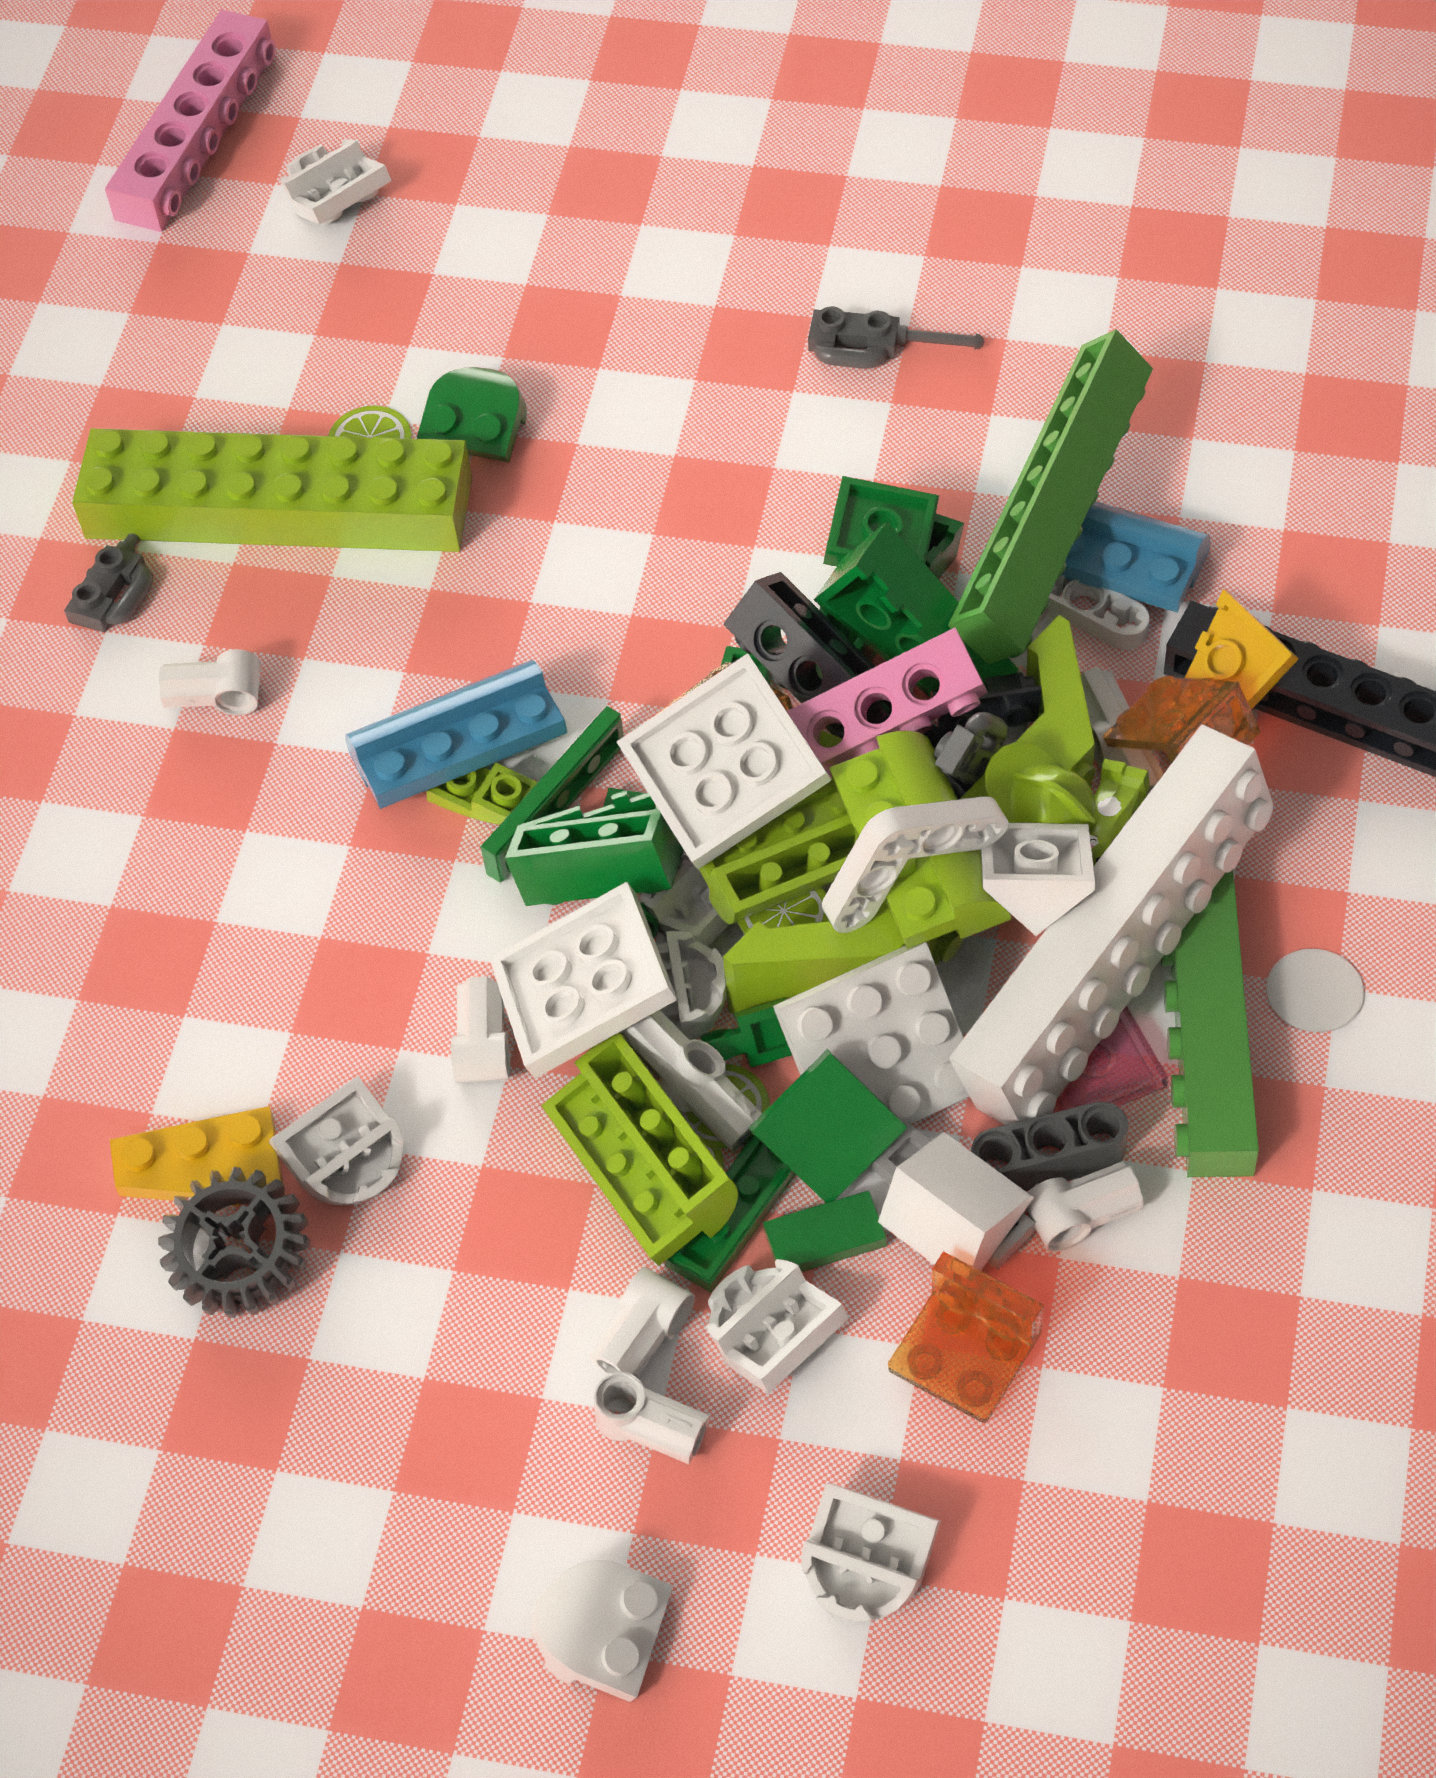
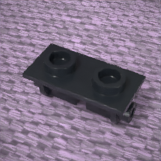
[930,672,1041,735]

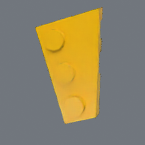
[1152,589,1299,759]
[109,1106,285,1206]

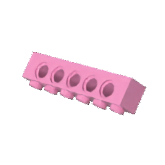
[105,9,276,232]
[787,628,988,778]

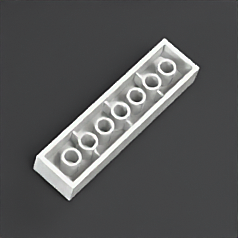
[949,724,1274,1125]

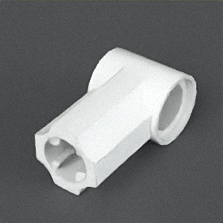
[158,649,261,716]
[451,976,510,1083]
[1026,1161,1144,1252]
[589,1267,695,1377]
[593,1371,709,1465]

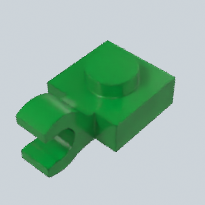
[700,997,792,1068]

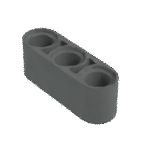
[971,1102,1129,1191]

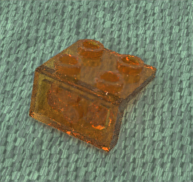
[1103,676,1261,764]
[888,1251,1044,1423]

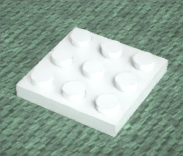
[617,654,831,869]
[490,882,677,1079]
[773,942,970,1125]

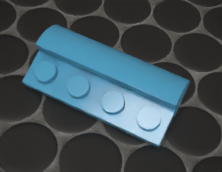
[1009,489,1210,613]
[345,659,568,809]

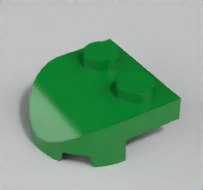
[416,367,527,462]

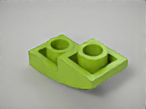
[426,763,538,825]

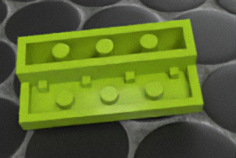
[829,731,1011,949]
[699,778,858,924]
[541,1032,738,1266]

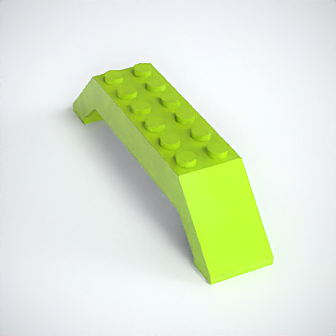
[723,615,1096,1015]

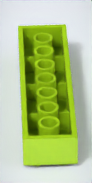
[72,428,472,552]

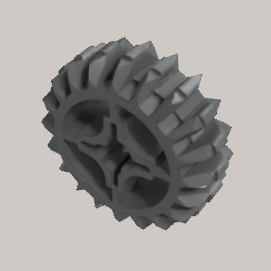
[158,1167,310,1319]

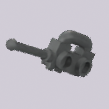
[808,306,985,369]
[64,534,153,633]
[934,712,1008,786]

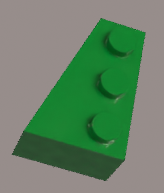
[505,790,684,906]

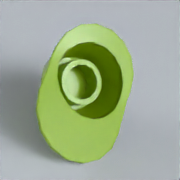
[985,742,1097,830]

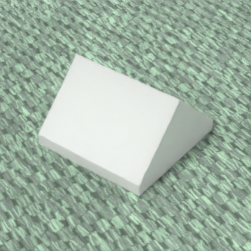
[981,823,1095,936]
[878,1132,1034,1289]

